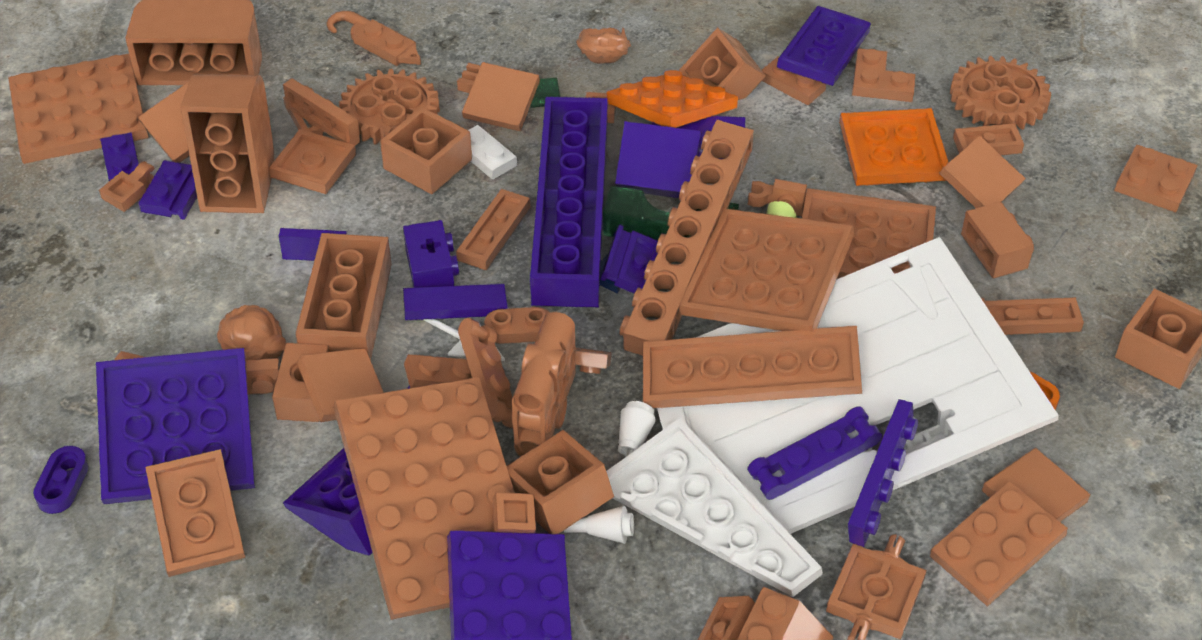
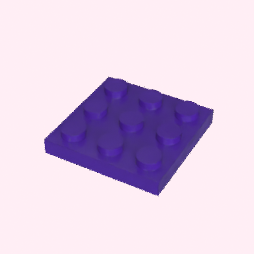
[447,531,572,640]

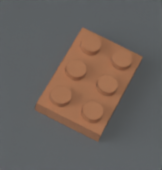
[145,449,245,577]
[930,481,1068,607]

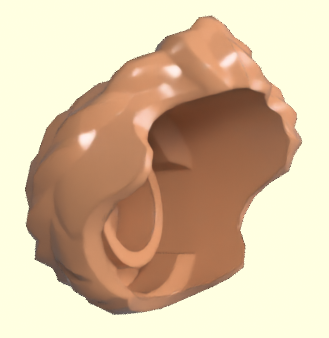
[576,27,631,64]
[217,305,286,361]

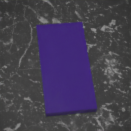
[777,6,871,86]

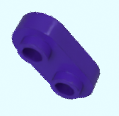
[33,446,89,514]

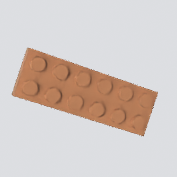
[643,326,862,408]

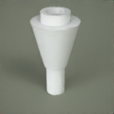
[564,506,634,544]

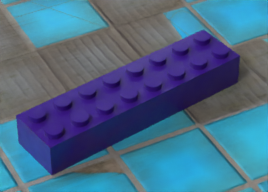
[530,97,608,308]

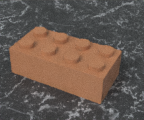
[296,233,392,361]

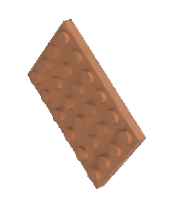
[334,377,515,620]

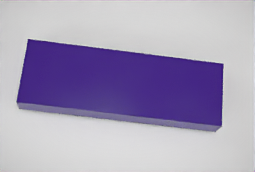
[403,284,507,320]

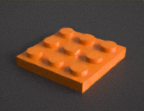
[607,70,738,128]
[839,108,949,186]

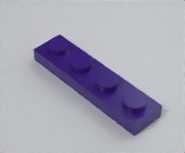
[848,399,918,547]

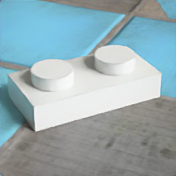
[468,125,517,180]

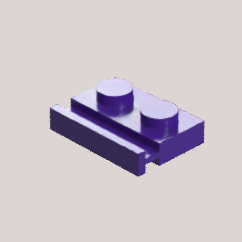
[139,160,197,220]
[600,225,658,294]

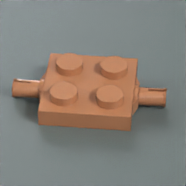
[826,534,927,640]

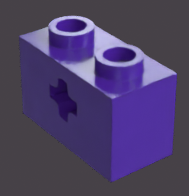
[403,220,459,288]

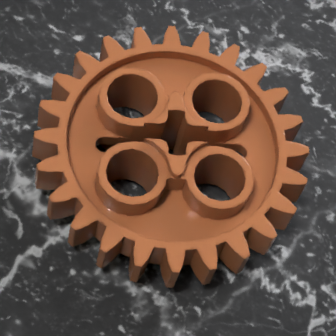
[950,56,1051,129]
[339,69,440,145]

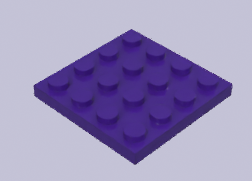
[96,348,255,505]

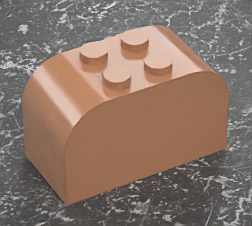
[125,0,262,85]
[180,74,274,213]

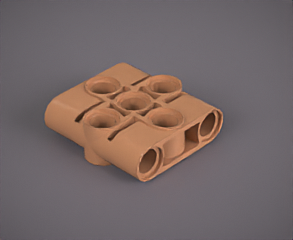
[512,312,577,456]

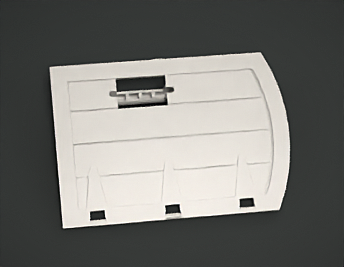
[657,237,1059,534]

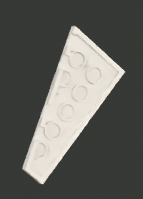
[606,418,823,597]

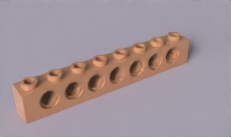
[620,120,754,356]

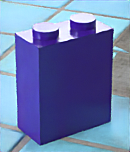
[615,121,703,198]

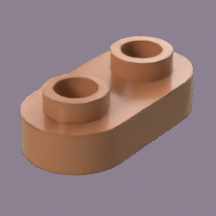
[484,307,550,344]

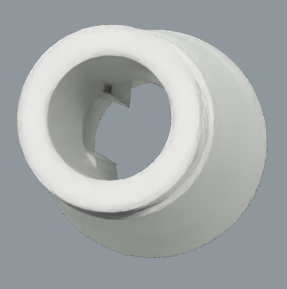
[618,401,656,456]

